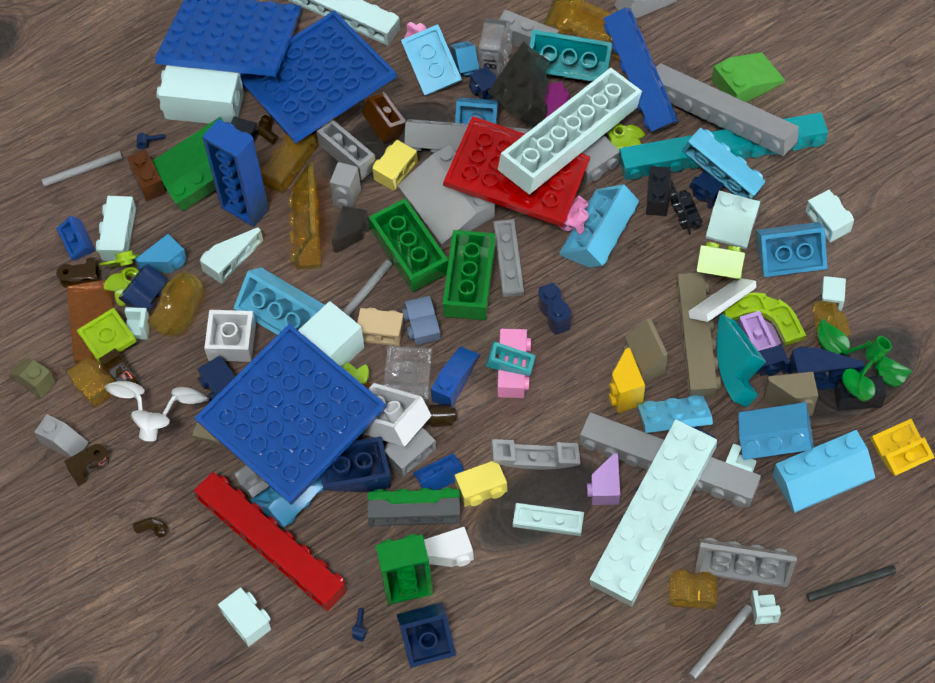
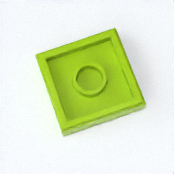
[77,307,137,364]

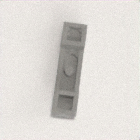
[491,439,581,470]

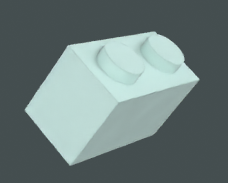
[806,190,854,242]
[218,587,271,647]

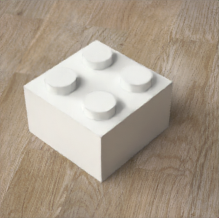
[204,310,256,362]

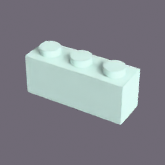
[96,196,136,261]

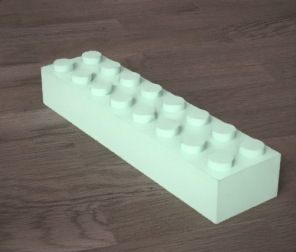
[498,68,642,194]
[590,419,717,607]

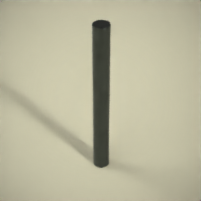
[806,565,897,602]

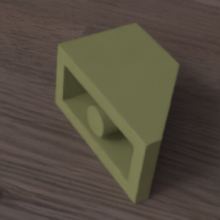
[8,359,56,399]

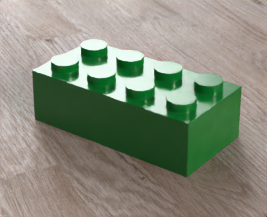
[369,198,448,292]
[442,230,496,320]
[376,534,433,605]

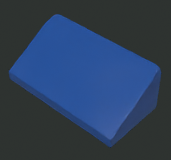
[56,216,95,261]
[413,454,464,490]

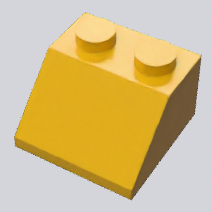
[608,348,645,413]

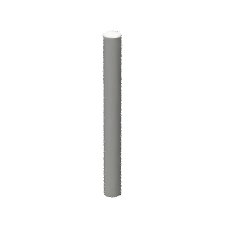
[41,151,122,187]
[343,260,392,316]
[688,604,753,680]

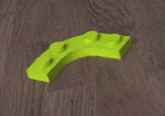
[722,293,806,346]

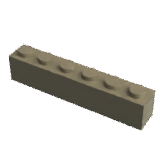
[676,273,721,399]

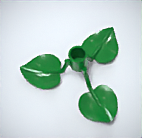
[817,318,912,401]

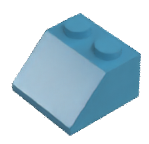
[455,97,500,124]

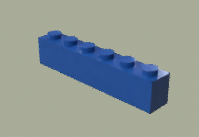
[603,7,679,132]

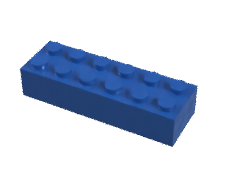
[202,119,269,227]

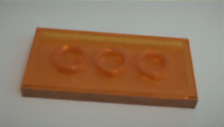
[67,279,113,364]

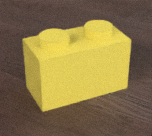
[372,140,418,191]
[455,461,507,507]

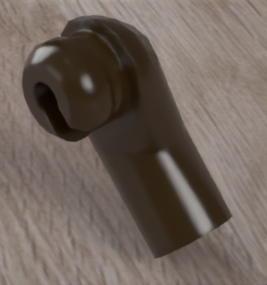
[258,115,278,144]
[133,517,168,538]

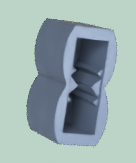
[402,296,441,346]

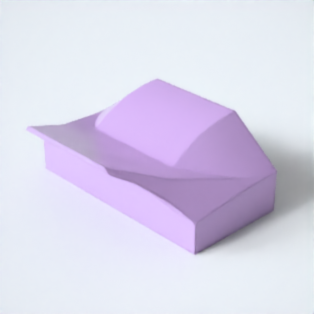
[739,311,781,351]

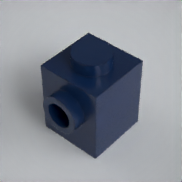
[469,66,500,100]

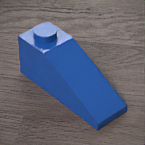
[431,346,480,408]

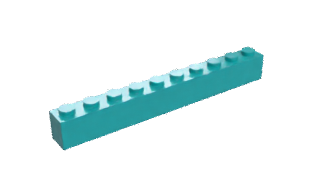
[619,112,828,180]

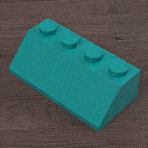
[526,29,612,81]

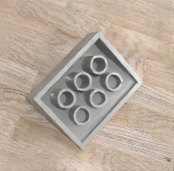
[398,145,495,246]
[695,538,797,587]

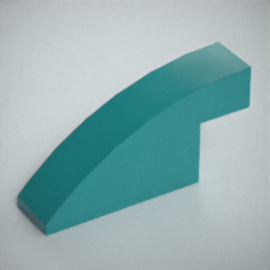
[717,314,766,408]

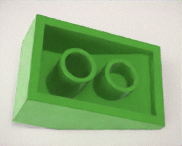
[712,52,785,103]

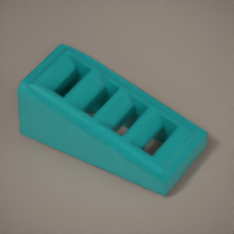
[485,341,536,376]

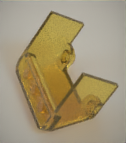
[544,0,641,58]

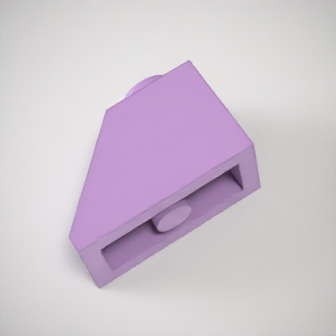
[587,454,620,505]

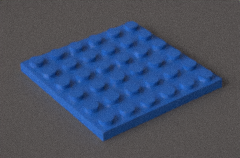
[155,0,302,77]
[240,10,397,144]
[195,323,386,505]

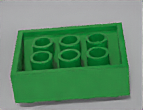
[152,116,224,211]

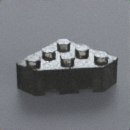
[488,42,549,128]

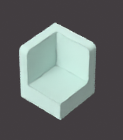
[820,276,846,311]
[125,307,151,340]
[726,444,756,472]
[750,590,781,625]

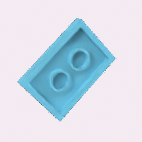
[401,24,462,96]
[637,395,713,433]

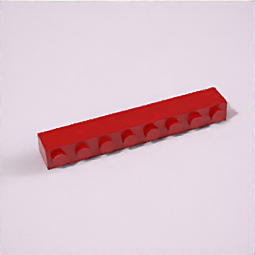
[193,472,346,612]

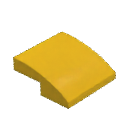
[870,419,935,476]

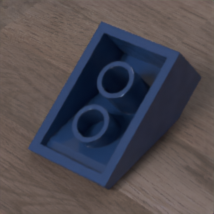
[788,346,865,391]
[320,436,391,492]

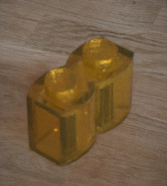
[66,356,115,408]
[668,570,717,610]

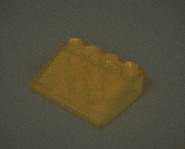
[289,162,322,270]

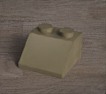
[622,318,668,382]
[763,372,818,416]

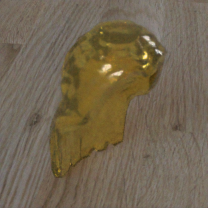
[148,272,203,336]

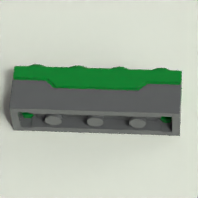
[368,487,461,526]

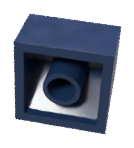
[396,602,456,668]

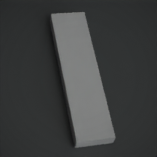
[493,219,524,298]

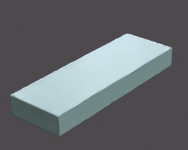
[513,503,584,536]

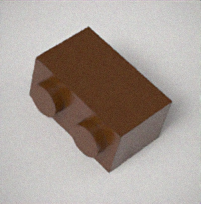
[362,92,406,143]
[127,149,166,202]

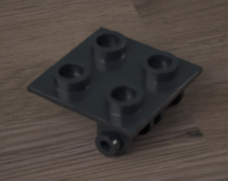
[668,180,703,235]

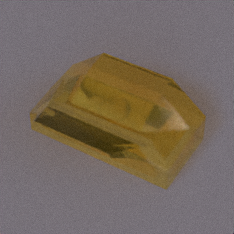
[812,301,851,336]

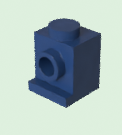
[689,171,724,209]
[756,344,790,376]

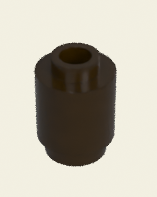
[425,404,456,427]

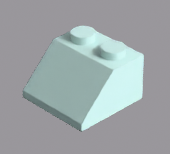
[706,191,760,249]

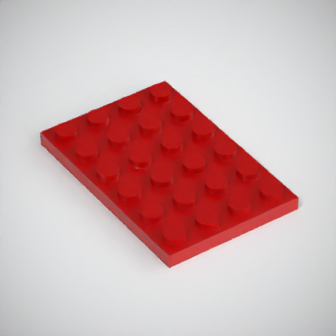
[443,116,591,227]

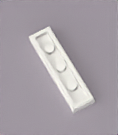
[689,278,757,322]

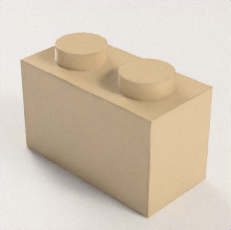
[357,308,404,347]

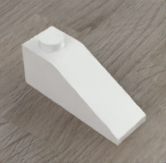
[424,527,474,567]

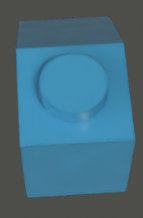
[449,41,480,75]
[135,234,187,273]

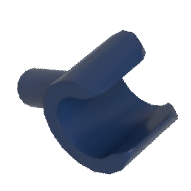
[137,133,165,149]
[352,608,367,642]

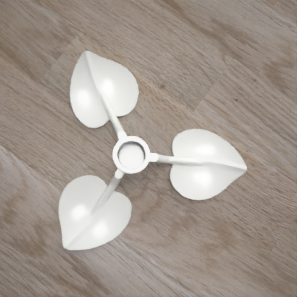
[104,381,210,441]

